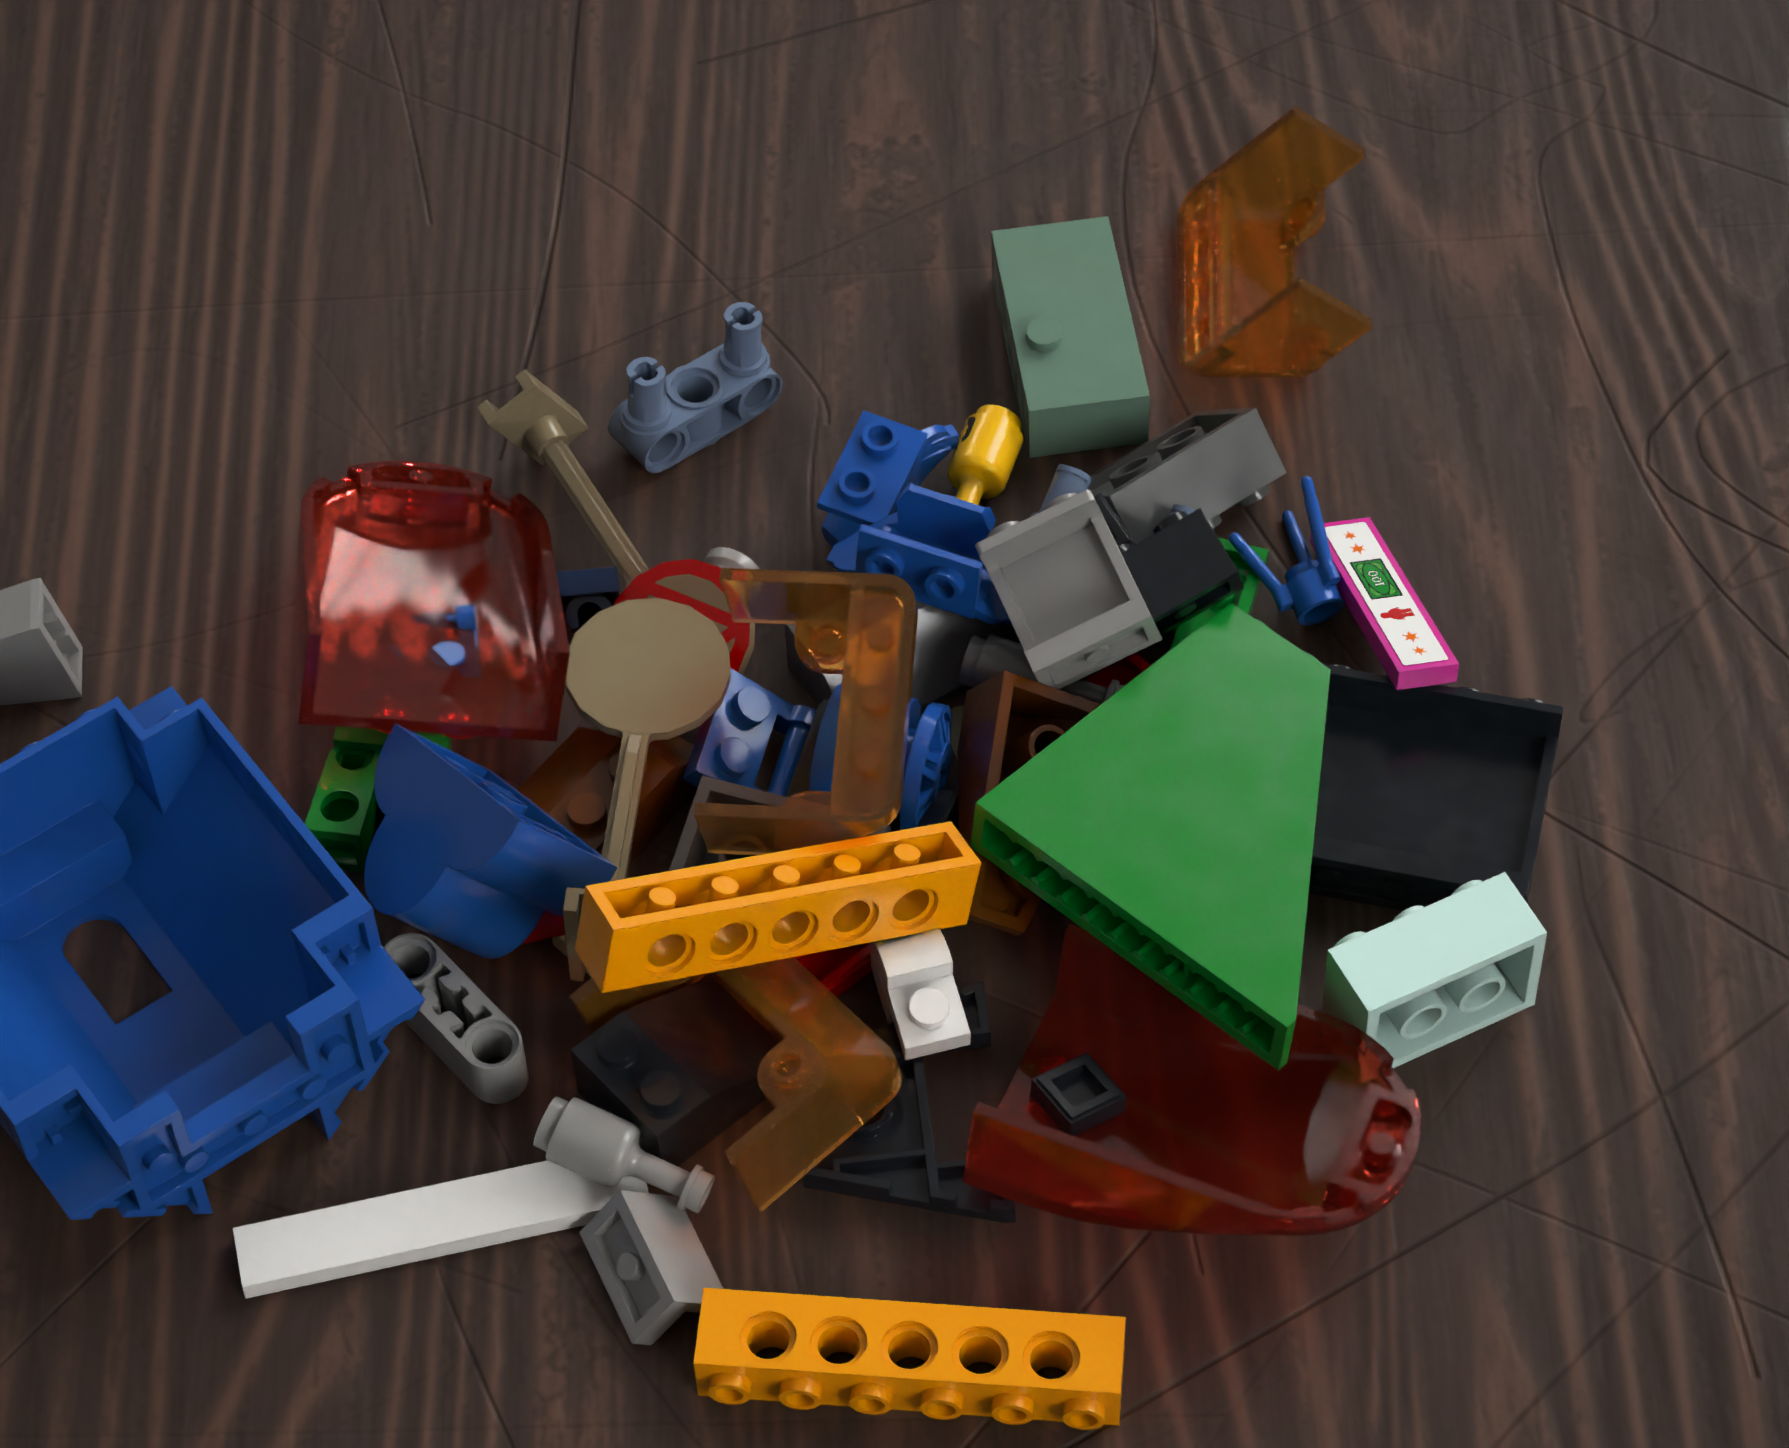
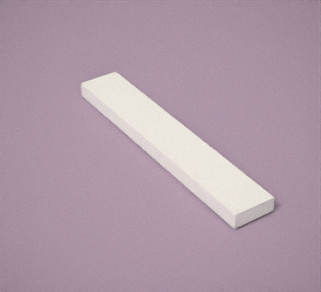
[233,1160,649,1299]

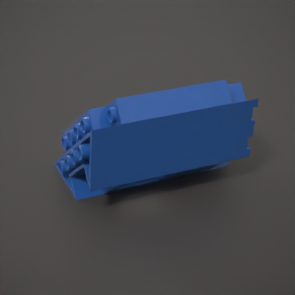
[0,686,425,1220]

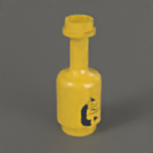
[948,405,1023,505]

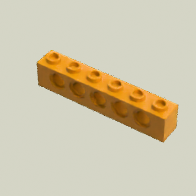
[575,821,982,993]
[693,1288,1126,1430]

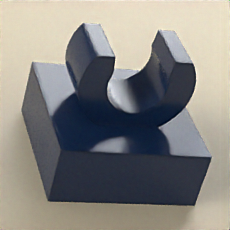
[554,566,621,631]

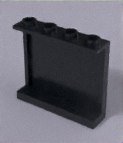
[1309,664,1564,911]

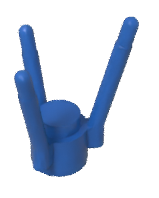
[1229,476,1344,626]

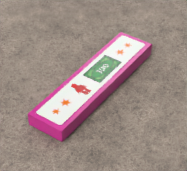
[1310,517,1459,690]

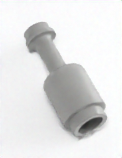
[533,1096,715,1213]

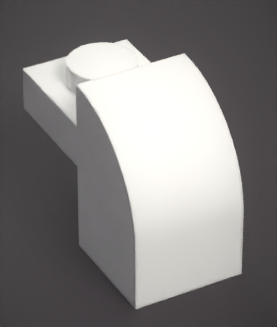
[871,928,971,1060]

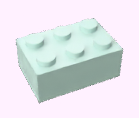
[1321,872,1547,1083]

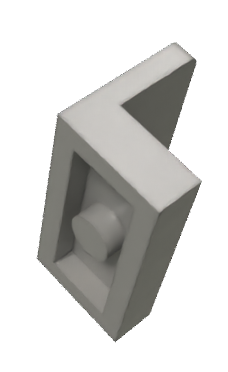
[579,1190,724,1345]

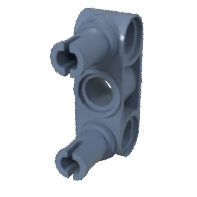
[608,302,783,473]

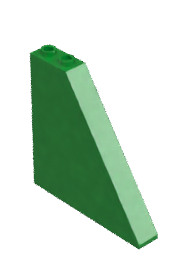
[970,603,1331,1071]

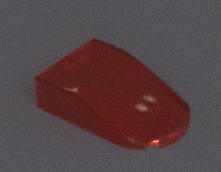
[295,461,570,742]
[963,924,1421,1236]

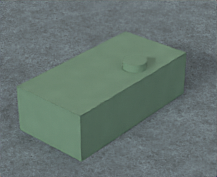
[991,216,1150,458]

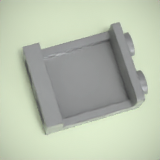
[975,490,1163,689]

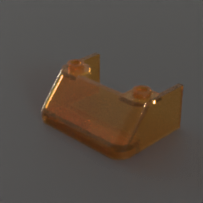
[1177,106,1372,378]
[694,568,918,855]
[569,957,902,1212]

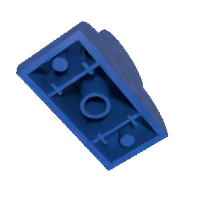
[364,723,618,959]

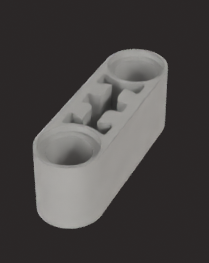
[384,933,529,1104]

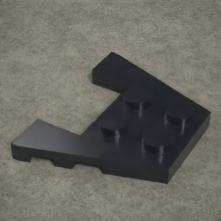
[790,982,1016,1223]

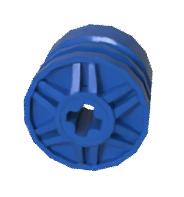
[808,683,952,830]

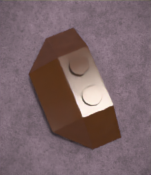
[517,727,698,864]

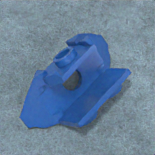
[817,410,959,546]
[826,482,1013,626]

